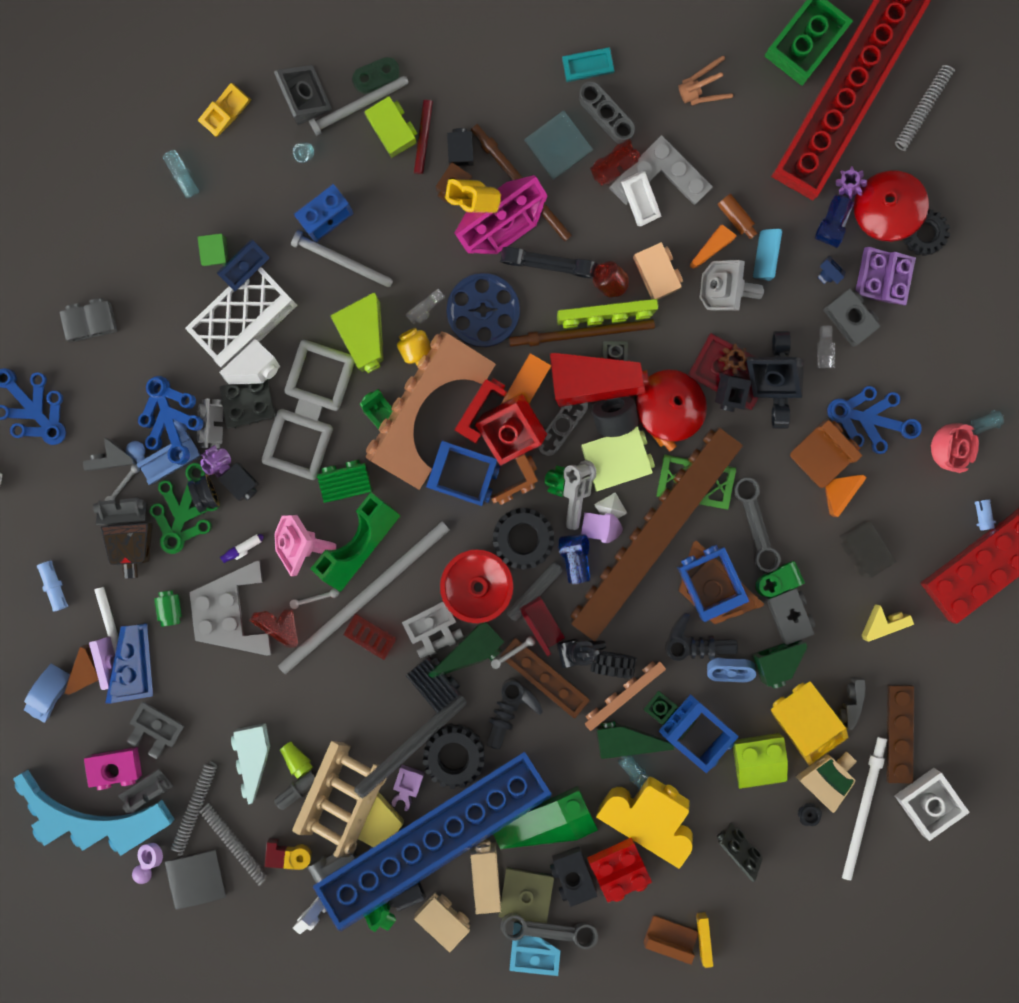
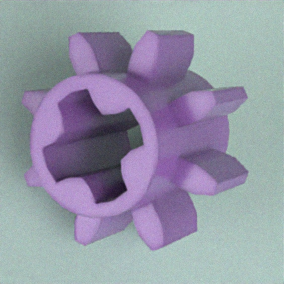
[836,166,867,199]
[200,445,231,478]

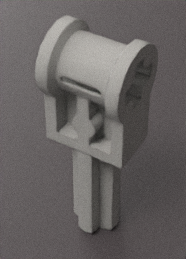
[563,460,596,530]

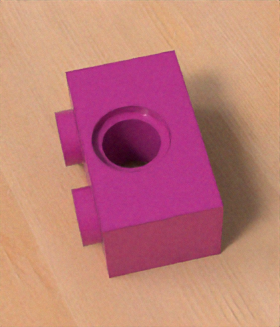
[84,747,142,790]

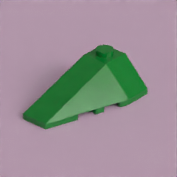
[493,786,598,849]

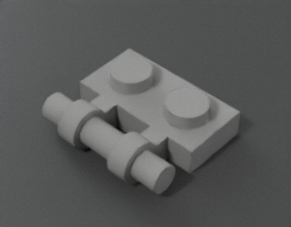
[402,601,464,659]

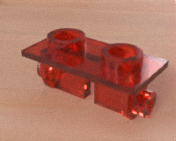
[590,139,641,186]

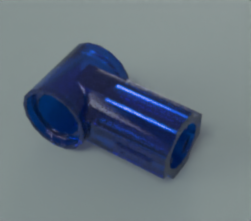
[814,195,854,248]
[559,534,590,584]

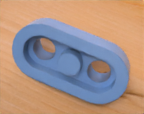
[707,658,756,682]

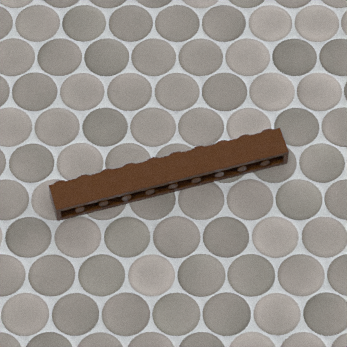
[570,428,743,642]

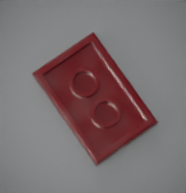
[688,333,758,410]

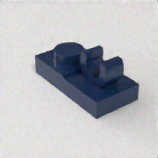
[217,239,270,291]
[817,255,846,284]

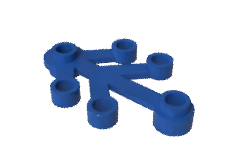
[0,368,66,445]
[138,376,203,465]
[827,386,922,454]

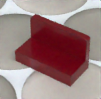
[519,596,565,656]

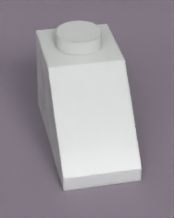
[219,339,280,384]

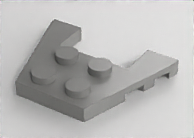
[189,560,272,655]

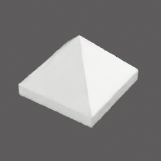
[594,493,627,519]

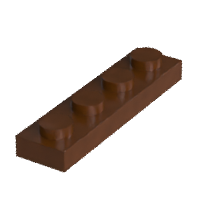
[500,637,590,719]
[887,685,914,783]

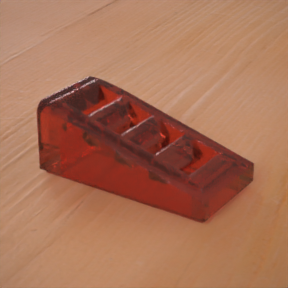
[343,614,397,660]

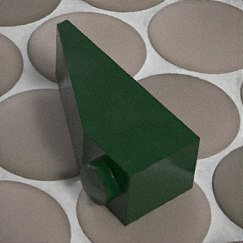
[428,622,504,678]
[596,721,674,759]

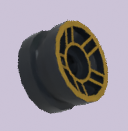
[188,474,219,513]

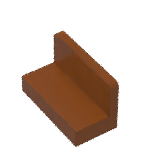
[644,915,698,965]

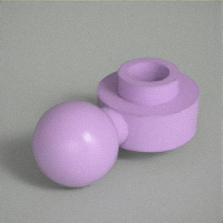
[132,843,163,884]

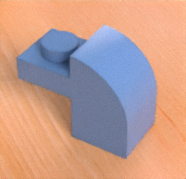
[24,663,70,723]

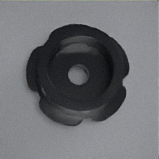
[798,803,822,826]

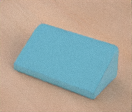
[753,229,782,281]

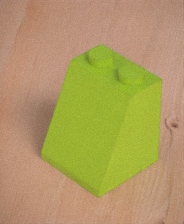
[331,293,384,373]

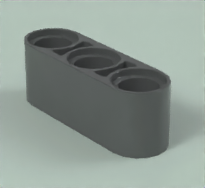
[579,81,635,145]

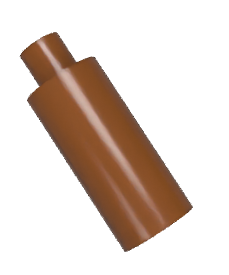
[717,193,758,239]

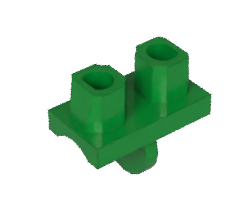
[365,902,396,932]

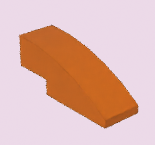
[501,353,551,404]

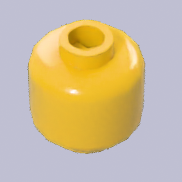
[397,328,432,366]

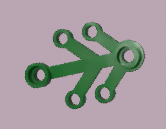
[150,463,220,554]

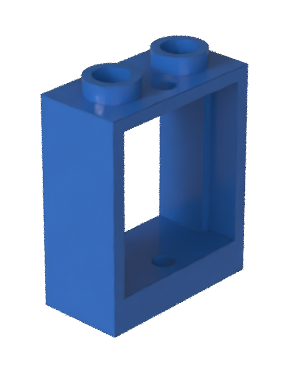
[294,184,354,242]
[426,441,501,506]
[677,545,749,622]
[659,694,739,773]

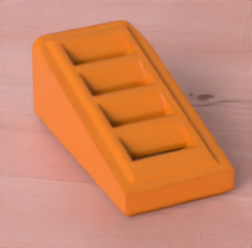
[690,225,737,269]

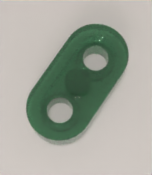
[352,57,400,93]

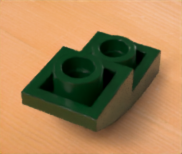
[643,691,697,740]

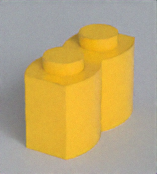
[445,179,501,213]

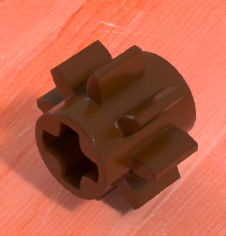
[719,344,748,375]

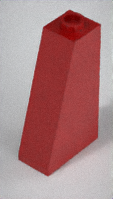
[550,353,649,407]

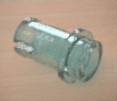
[970,410,1004,435]

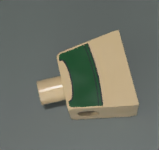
[796,752,857,813]

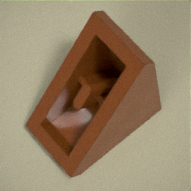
[64,645,99,695]

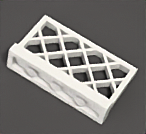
[185,267,298,369]

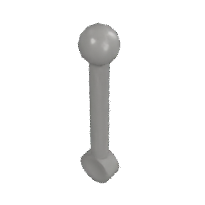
[105,464,140,501]
[290,588,339,609]
[491,636,536,669]

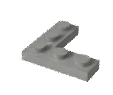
[609,135,713,206]

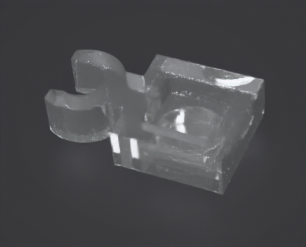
[406,289,444,324]

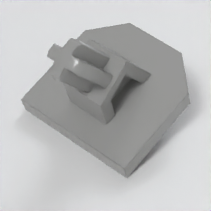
[699,260,764,311]

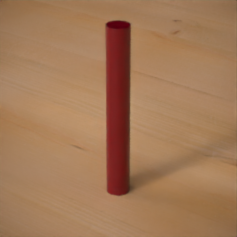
[414,100,433,174]

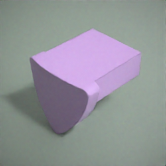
[581,512,623,543]

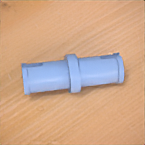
[37,561,68,612]

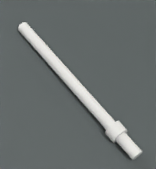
[842,737,887,880]

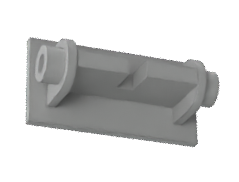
[197,399,223,449]

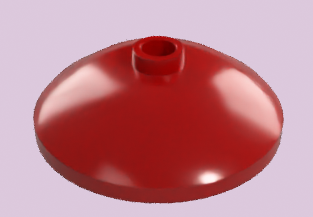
[854,170,929,242]
[636,370,707,442]
[440,550,514,623]

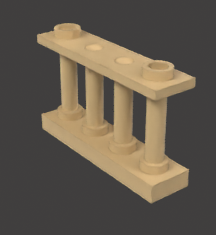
[292,741,386,858]

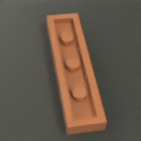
[585,661,666,731]

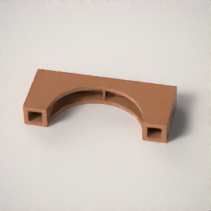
[365,331,496,490]

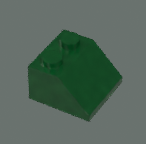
[752,640,807,689]

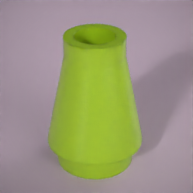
[279,742,313,779]

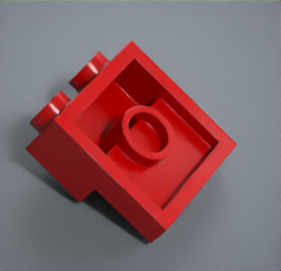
[587,837,652,903]

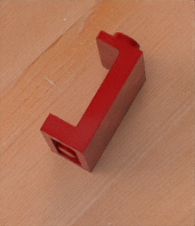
[455,378,507,444]

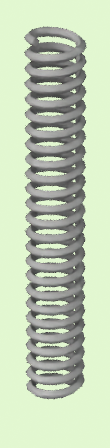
[895,65,955,151]
[170,761,218,856]
[199,803,268,886]

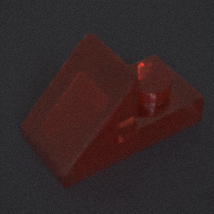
[249,610,298,648]

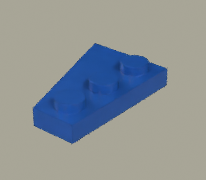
[105,624,153,703]

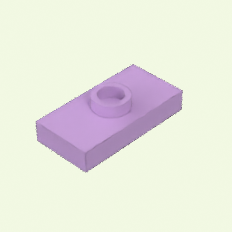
[89,636,115,690]

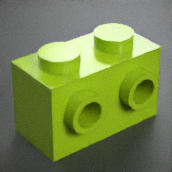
[364,96,417,158]

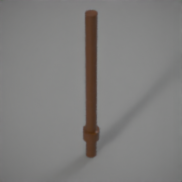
[470,124,572,242]
[509,319,655,347]

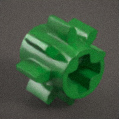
[545,465,565,497]

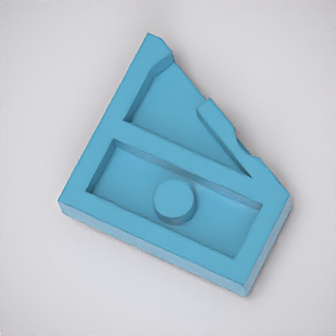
[509,922,560,976]

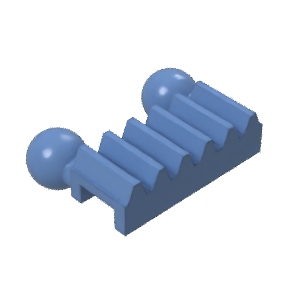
[126,420,201,485]

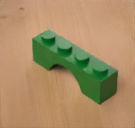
[311,492,401,592]

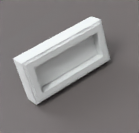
[621,171,662,227]

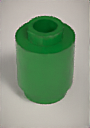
[154,590,182,627]

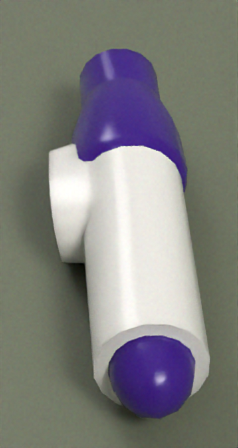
[220,534,264,563]

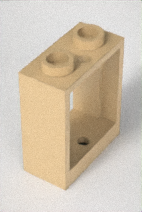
[471,839,501,914]

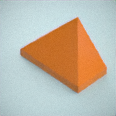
[825,475,867,517]

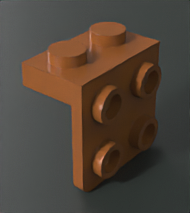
[790,420,863,488]
[491,454,538,505]

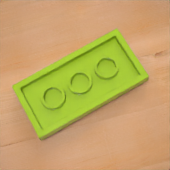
[557,299,658,329]

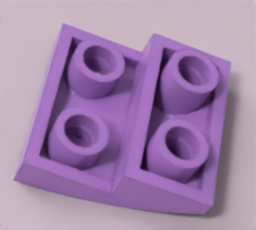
[855,247,916,305]

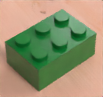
[764,0,853,86]

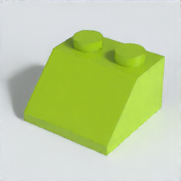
[733,733,788,789]

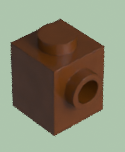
[435,162,472,204]

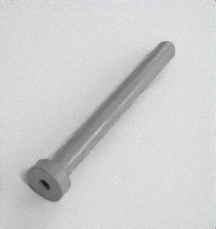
[309,76,409,136]
[291,230,393,287]

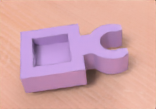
[392,765,425,811]

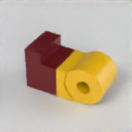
[265,838,312,870]

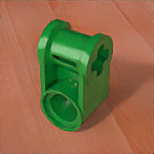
[755,560,805,597]

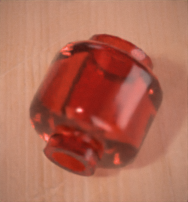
[593,261,629,298]

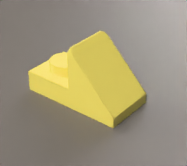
[862,604,914,642]

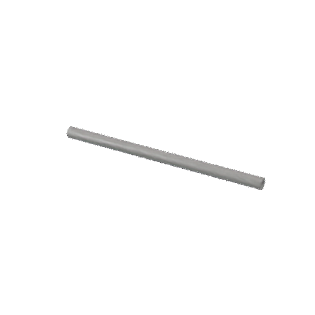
[278,521,450,675]

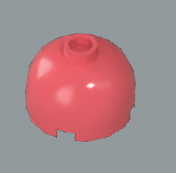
[931,423,979,473]

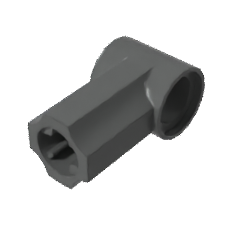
[307,851,358,884]

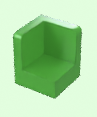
[198,234,229,266]

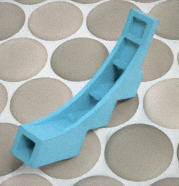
[13,770,175,856]

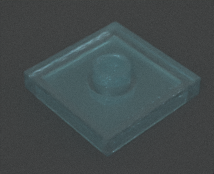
[524,110,593,180]

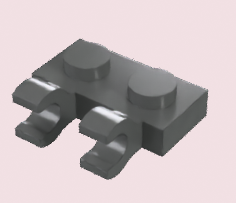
[127,702,185,759]

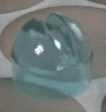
[293,142,315,163]

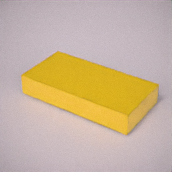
[696,912,713,968]

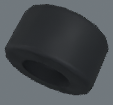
[592,396,639,437]

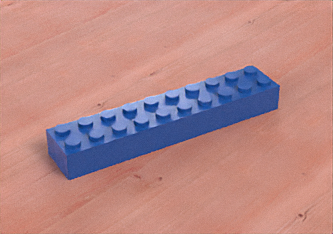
[313,752,551,931]

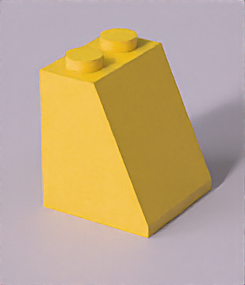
[770,681,849,766]

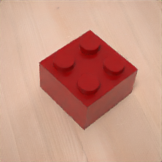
[475,393,547,465]

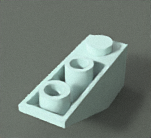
[231,723,271,804]

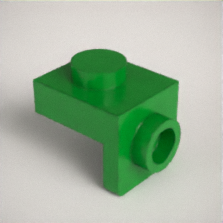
[360,389,393,430]

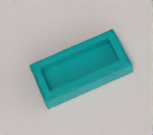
[562,47,615,82]

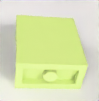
[580,427,655,491]

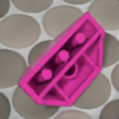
[454,175,548,254]

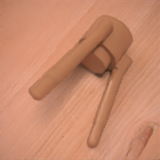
[678,56,734,106]

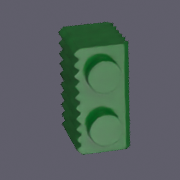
[317,460,373,503]

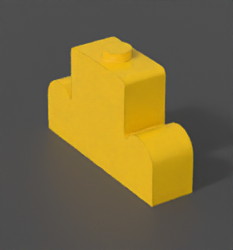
[596,777,693,869]

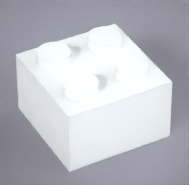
[894,768,970,841]

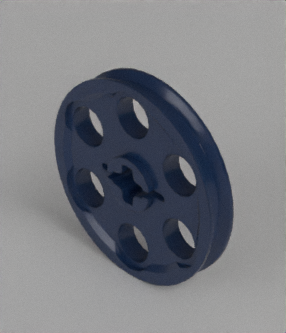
[447,273,520,347]

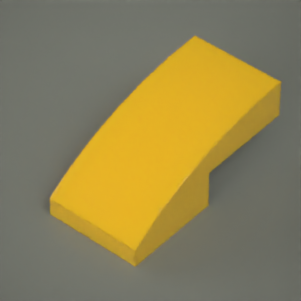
[198,83,251,137]

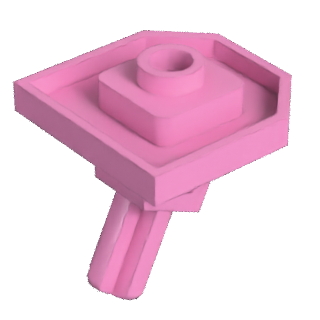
[274,515,336,576]

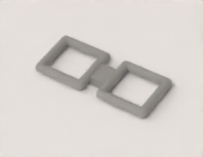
[261,340,355,480]

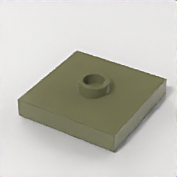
[498,867,554,923]

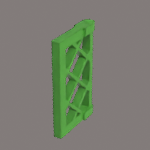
[656,454,736,510]

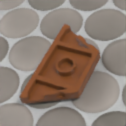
[678,540,764,624]

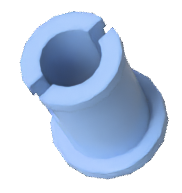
[974,499,996,531]

